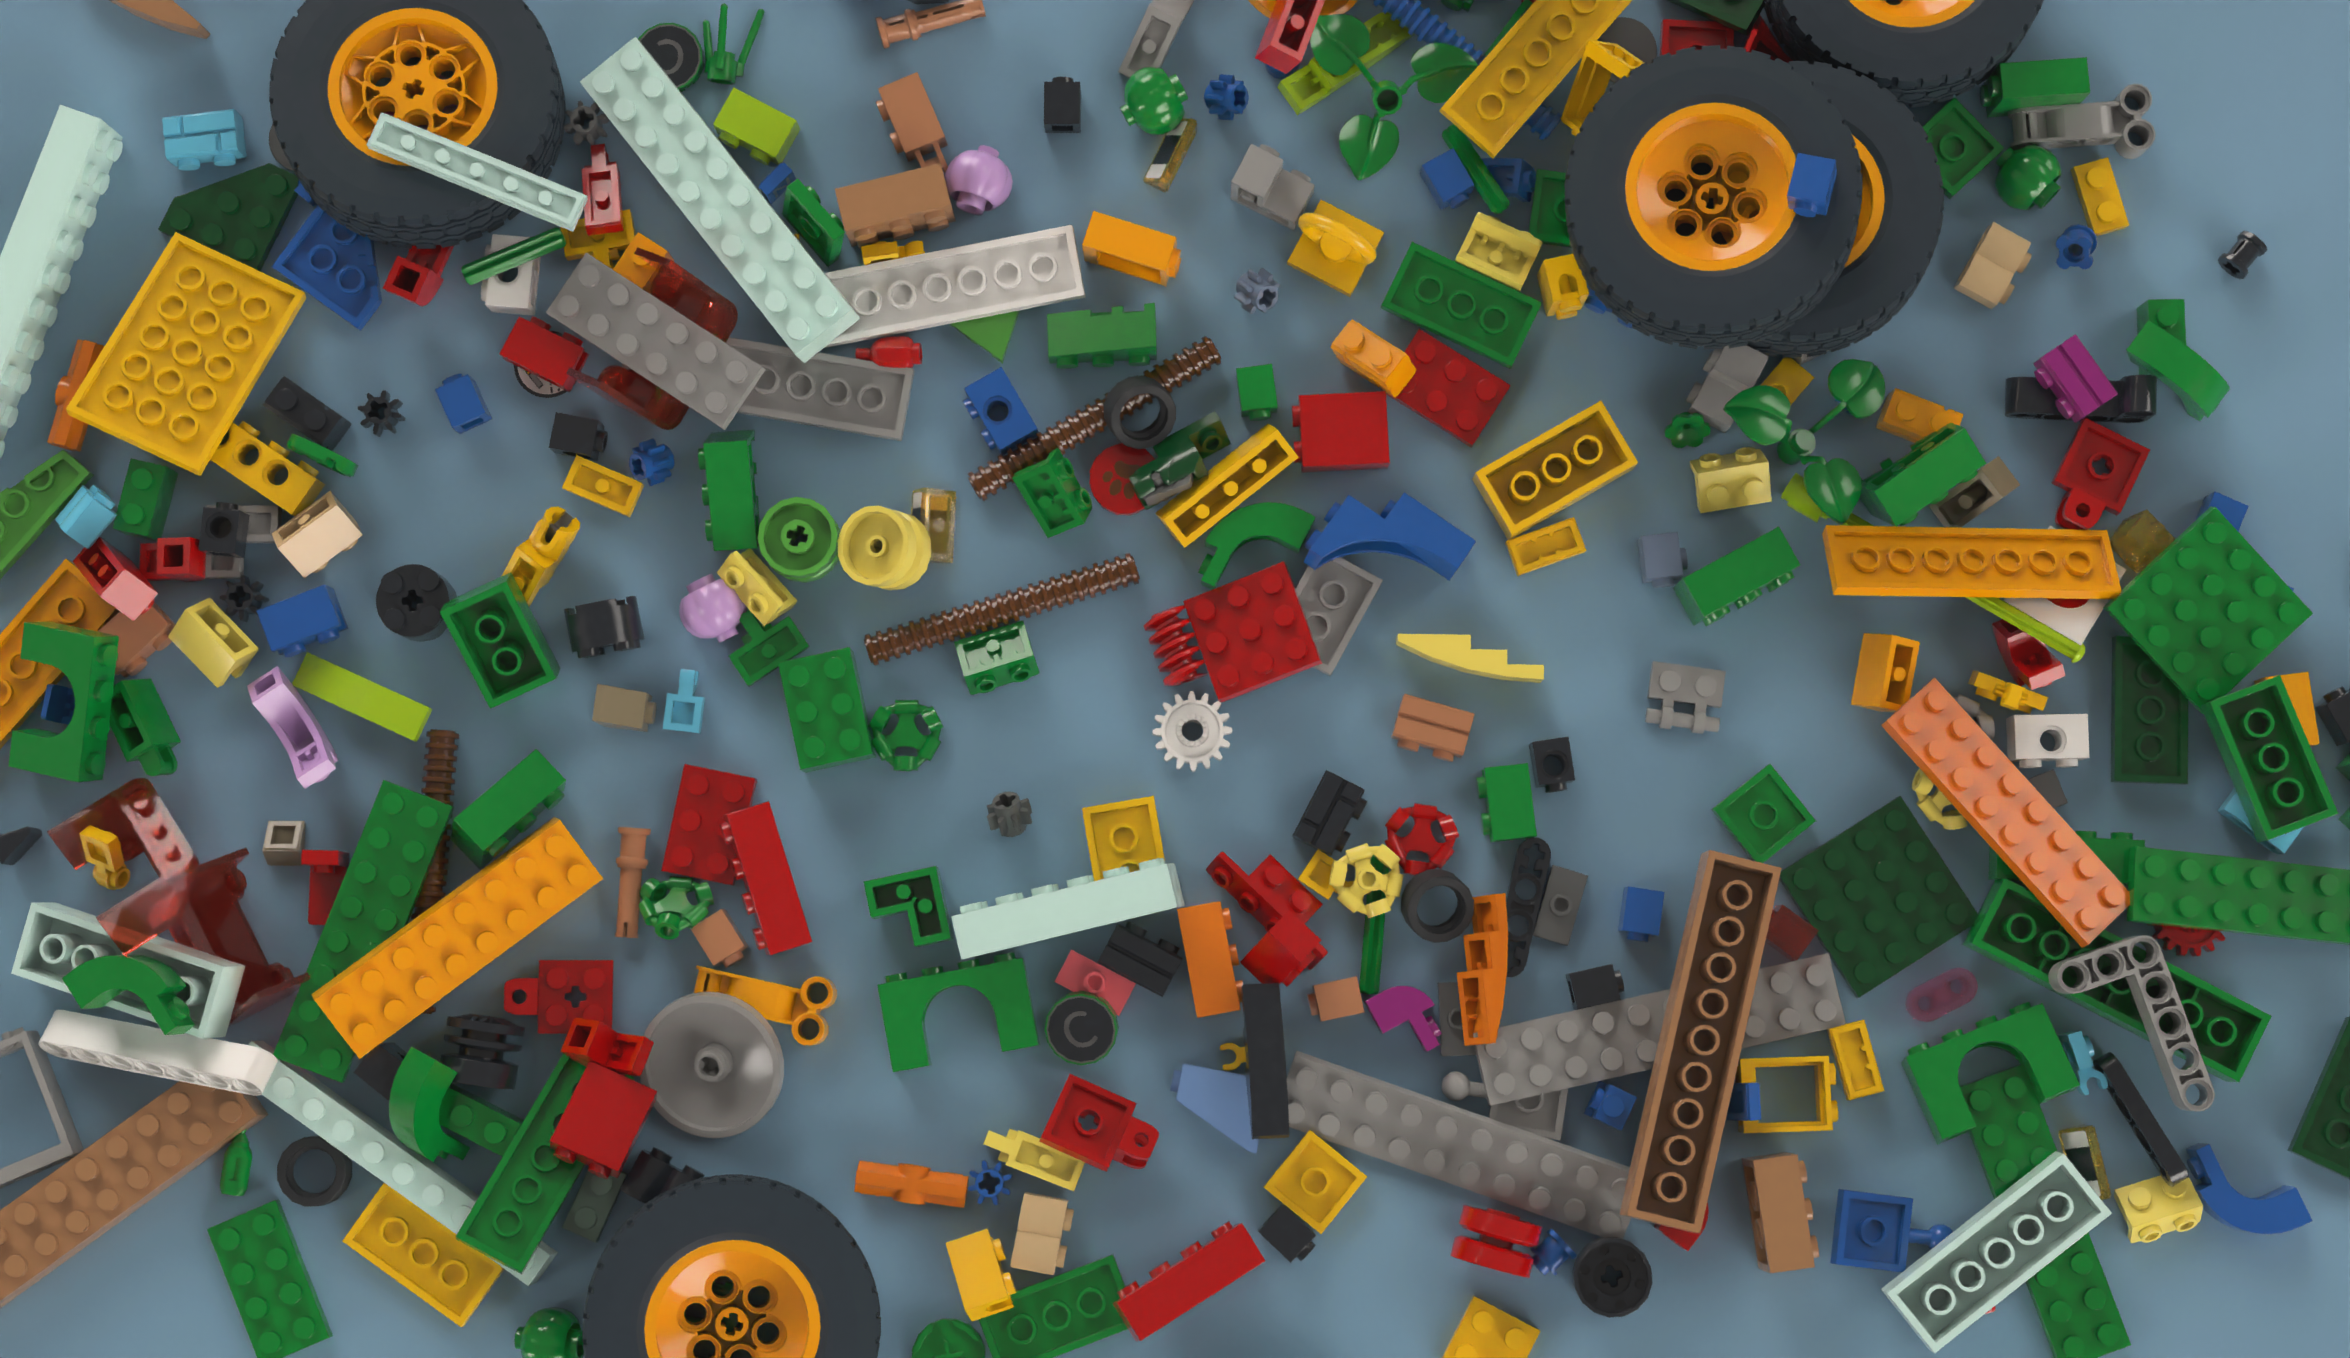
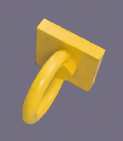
[1287,200,1384,297]

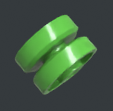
[757,497,840,583]

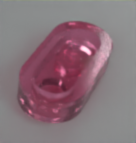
[1906,968,1978,1022]

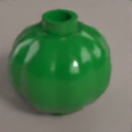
[1120,67,1188,135]
[1995,145,2061,210]
[514,1307,584,1358]

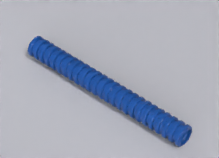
[1373,0,1562,140]

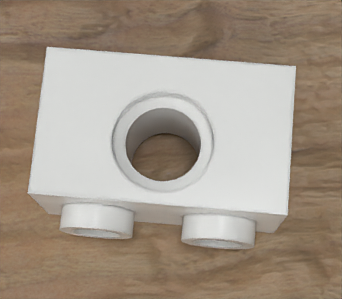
[481,234,541,316]
[2006,714,2090,768]

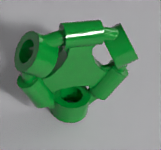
[869,700,944,771]
[639,876,714,940]

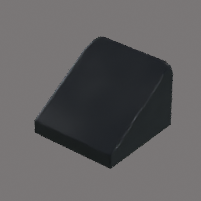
[0,826,42,865]

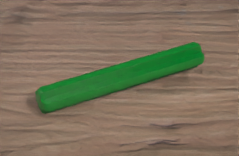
[1359,855,1389,995]

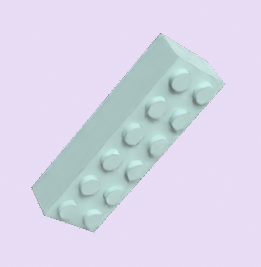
[951,858,1185,960]
[11,902,245,1039]
[1881,1151,2112,1353]

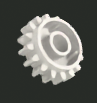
[1153,691,1232,772]

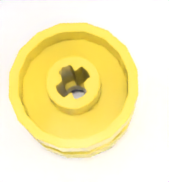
[837,505,931,590]

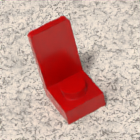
[301,850,349,925]

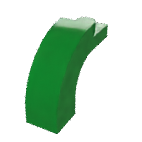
[2126,320,2230,421]
[1198,502,1316,590]
[62,955,195,1035]
[389,1046,470,1162]

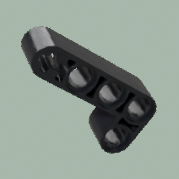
[2005,375,2157,423]

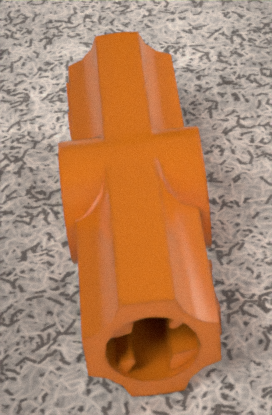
[47,339,104,452]
[854,1160,969,1208]

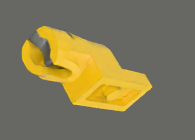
[501,506,580,607]

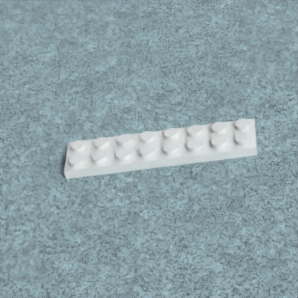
[824,225,1086,348]

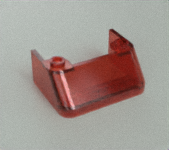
[566,247,738,430]
[47,778,199,955]
[160,848,311,1026]

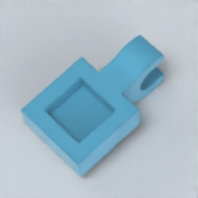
[663,669,705,734]
[2058,1030,2108,1095]

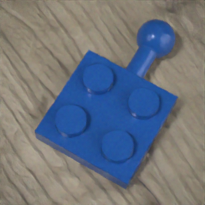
[1830,1189,1953,1272]

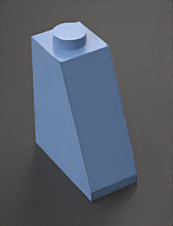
[1170,1063,1259,1153]

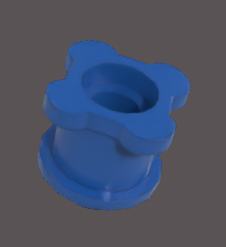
[2055,224,2097,269]
[1530,1229,1577,1276]

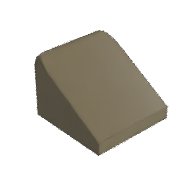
[262,821,306,866]

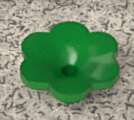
[1664,412,1711,448]

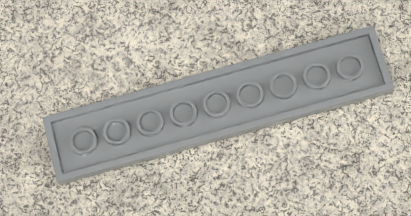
[1473,953,1846,1106]
[1287,1050,1631,1239]

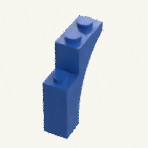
[1303,492,1476,581]

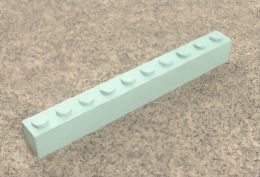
[249,1041,558,1286]

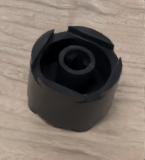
[376,564,457,642]
[564,596,644,658]

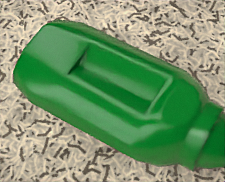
[220,1129,252,1196]

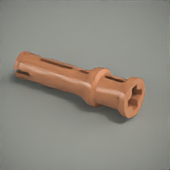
[875,0,986,49]
[615,827,651,938]

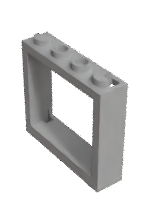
[0,1027,84,1189]

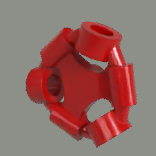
[1384,803,1459,875]

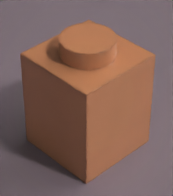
[691,909,749,968]
[1307,976,1364,1022]

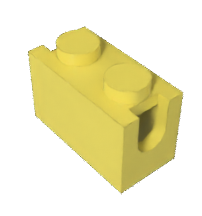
[168,597,259,688]

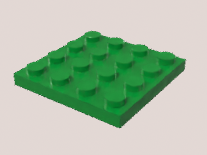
[2103,506,2313,714]

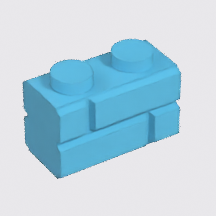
[162,109,247,171]

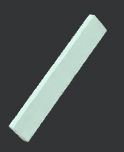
[366,112,588,232]

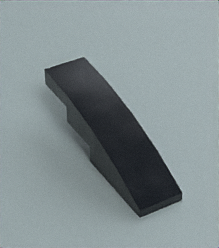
[1241,983,1290,1139]

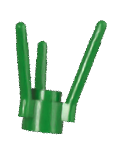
[703,3,765,85]

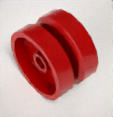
[1450,1205,1542,1278]

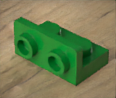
[1012,448,1092,538]
[954,620,1040,695]

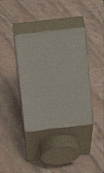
[1929,456,2020,527]
[592,684,657,732]

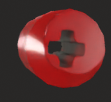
[1144,605,1208,686]

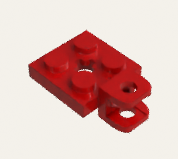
[2051,417,2150,530]
[504,960,613,1034]
[1039,1074,1159,1172]

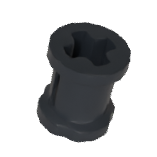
[2218,231,2267,279]

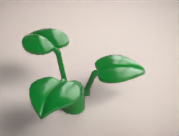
[1310,14,1478,180]
[1723,359,1885,524]

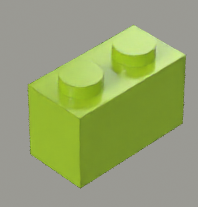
[713,87,800,165]

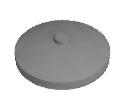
[640,992,784,1138]

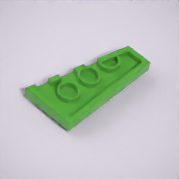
[0,450,94,579]

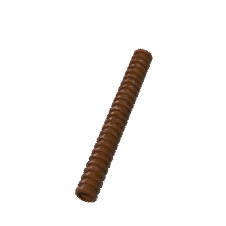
[967,336,1221,501]
[864,553,1140,666]
[411,729,459,1014]

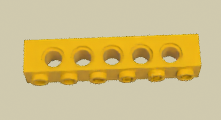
[210,420,326,516]

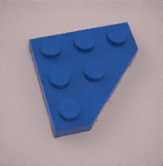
[271,205,382,331]

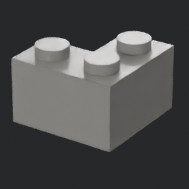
[1231,144,1315,231]
[1686,345,1769,433]

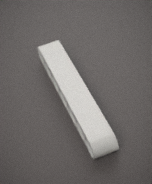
[38,1010,278,1096]

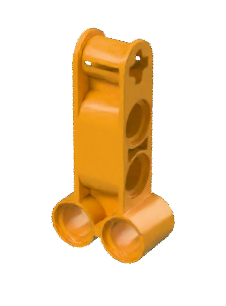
[693,965,837,1045]

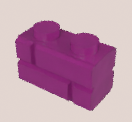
[2033,334,2118,423]

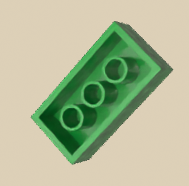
[2201,675,2339,843]

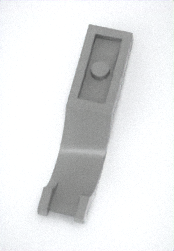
[1118,0,1194,78]

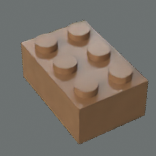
[835,163,956,249]
[1742,1152,1819,1273]

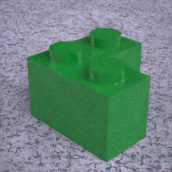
[864,866,954,947]

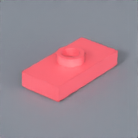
[1054,949,1136,1016]

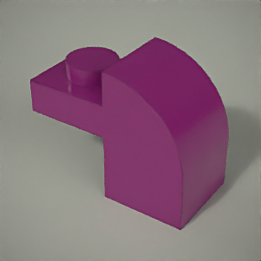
[1364,986,1442,1052]

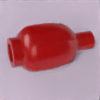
[856,336,923,368]

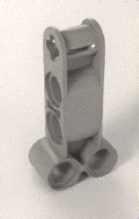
[2008,83,2156,159]

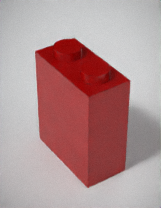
[1291,391,1390,473]
[550,1060,657,1179]

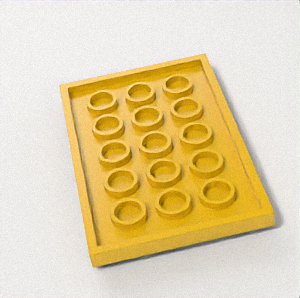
[66,232,306,476]

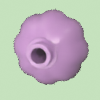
[945,145,1013,215]
[679,574,747,643]

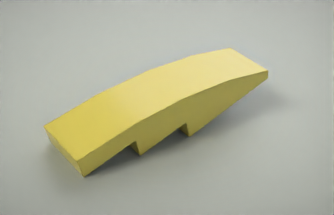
[1396,634,1544,683]

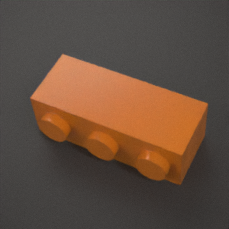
[1177,901,1243,1018]

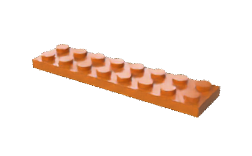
[1881,678,2130,948]

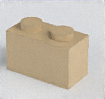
[272,491,363,578]

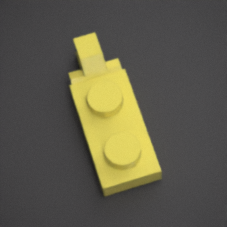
[983,1128,1085,1191]

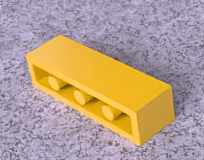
[1155,424,1299,548]

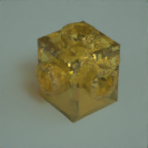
[2110,509,2175,574]

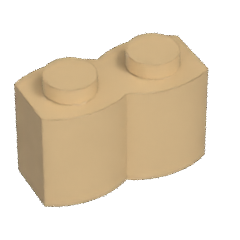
[1954,222,2032,309]
[1010,1192,1074,1275]

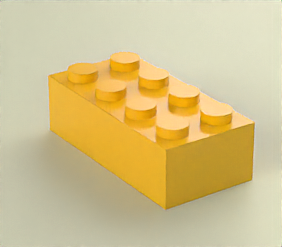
[1472,401,1638,540]

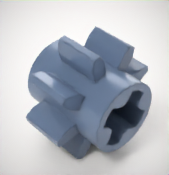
[1234,268,1280,314]

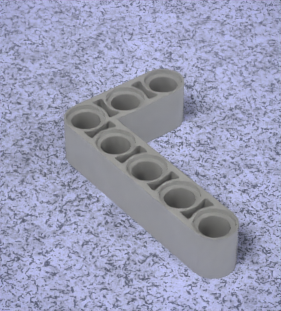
[2048,935,2215,1112]

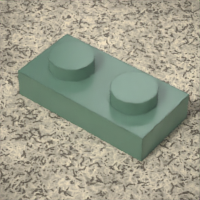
[562,1171,628,1243]

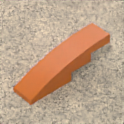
[1456,893,1508,1046]

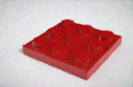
[1183,561,1322,703]

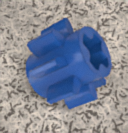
[1204,74,1249,120]
[629,438,675,486]
[967,1160,1013,1205]

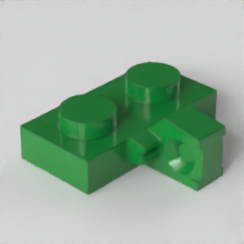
[728,610,810,687]

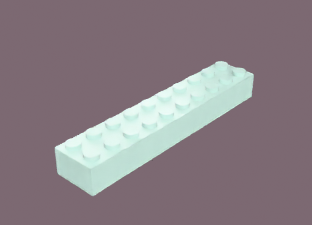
[580,37,860,363]
[0,105,123,458]

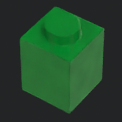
[1236,364,1278,421]

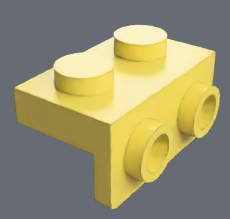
[1455,212,1543,292]
[1690,447,1772,513]
[716,549,797,626]
[2114,1175,2203,1243]

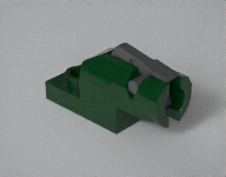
[1128,411,1231,510]

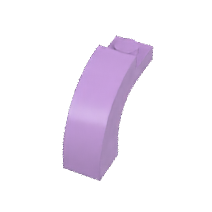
[247,666,338,789]

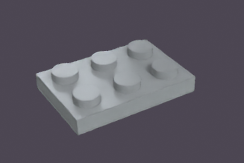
[1296,557,1383,676]

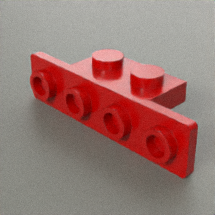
[1206,852,1328,970]

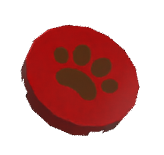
[1089,443,1155,516]

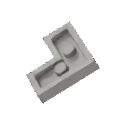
[206,505,282,579]

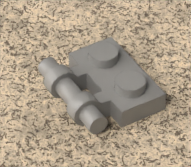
[1645,661,1726,734]

